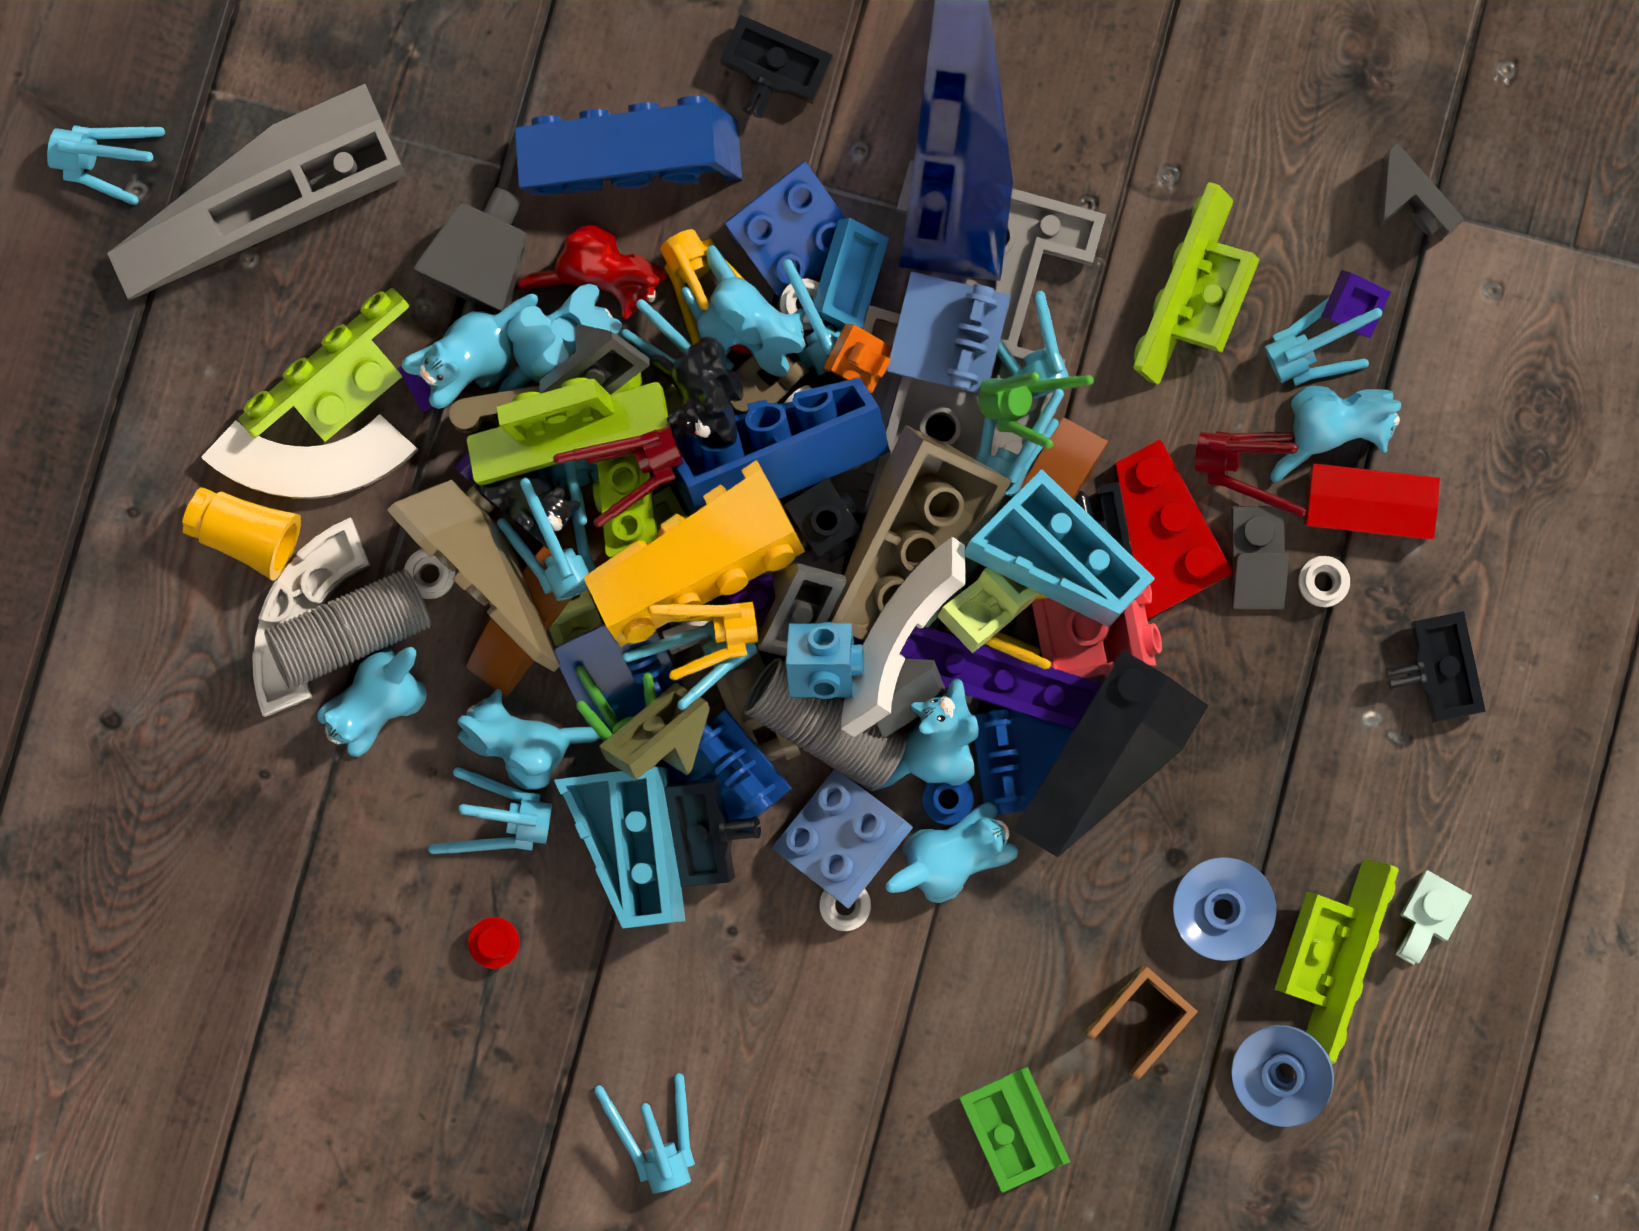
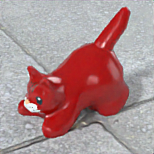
[518,225,668,320]

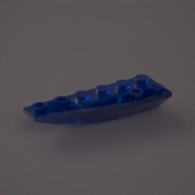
[899,0,1013,281]

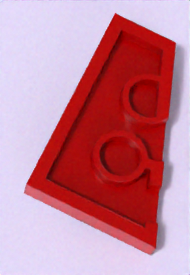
[1114,439,1233,620]

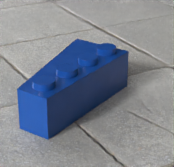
[515,96,742,196]
[670,378,890,515]

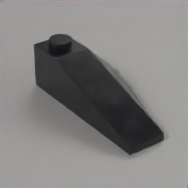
[1013,650,1209,857]

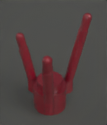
[553,425,684,527]
[1195,431,1307,517]

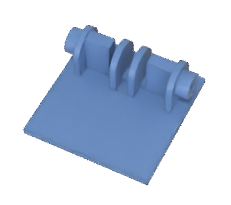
[886,271,1011,394]

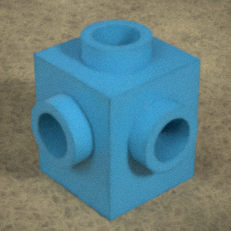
[786,622,864,699]

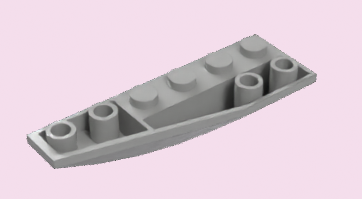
[107,84,407,300]

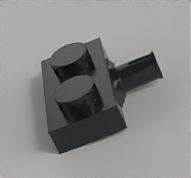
[720,15,833,119]
[1386,611,1486,723]
[664,778,761,887]

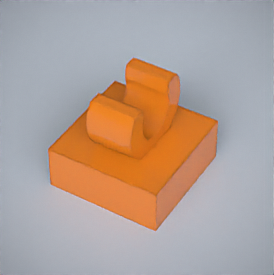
[823,323,892,394]

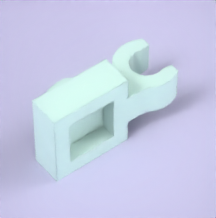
[1395,870,1472,965]

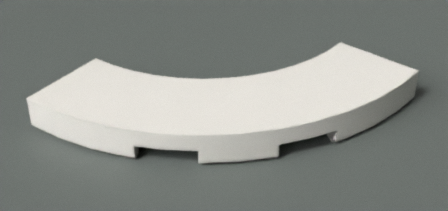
[201,414,418,499]
[252,518,371,717]
[841,537,965,737]

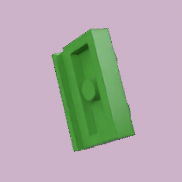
[959,1066,1070,1193]

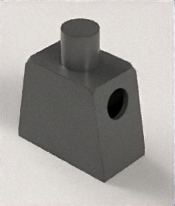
[414,187,529,314]

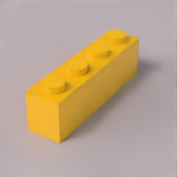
[583,460,805,647]

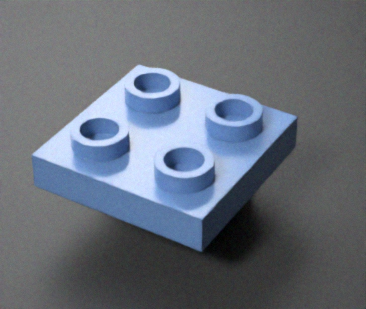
[772,769,913,909]

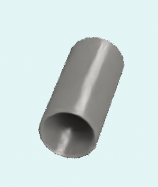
[264,568,431,690]
[744,658,907,791]

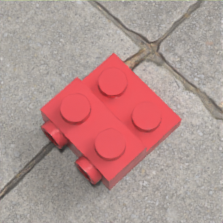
[1032,585,1162,679]

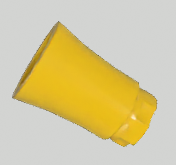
[182,487,301,581]

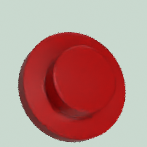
[468,917,520,969]

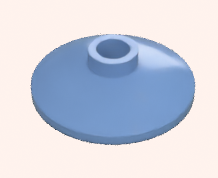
[1173,857,1276,961]
[1231,1025,1334,1127]

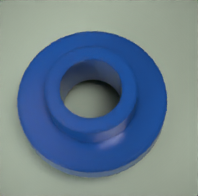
[922,782,974,825]

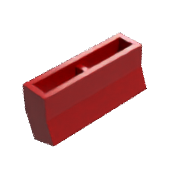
[1303,463,1440,540]

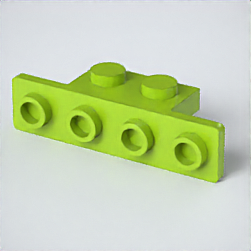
[1133,182,1260,385]
[238,288,409,442]
[593,372,657,559]
[467,378,670,486]
[1274,859,1399,1064]

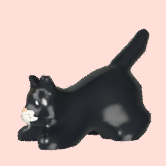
[648,336,743,445]
[480,467,581,551]

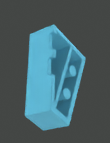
[965,469,1155,627]
[554,767,685,928]

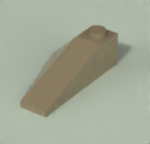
[827,425,1011,641]
[387,480,561,672]

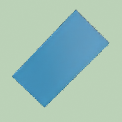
[813,218,889,330]

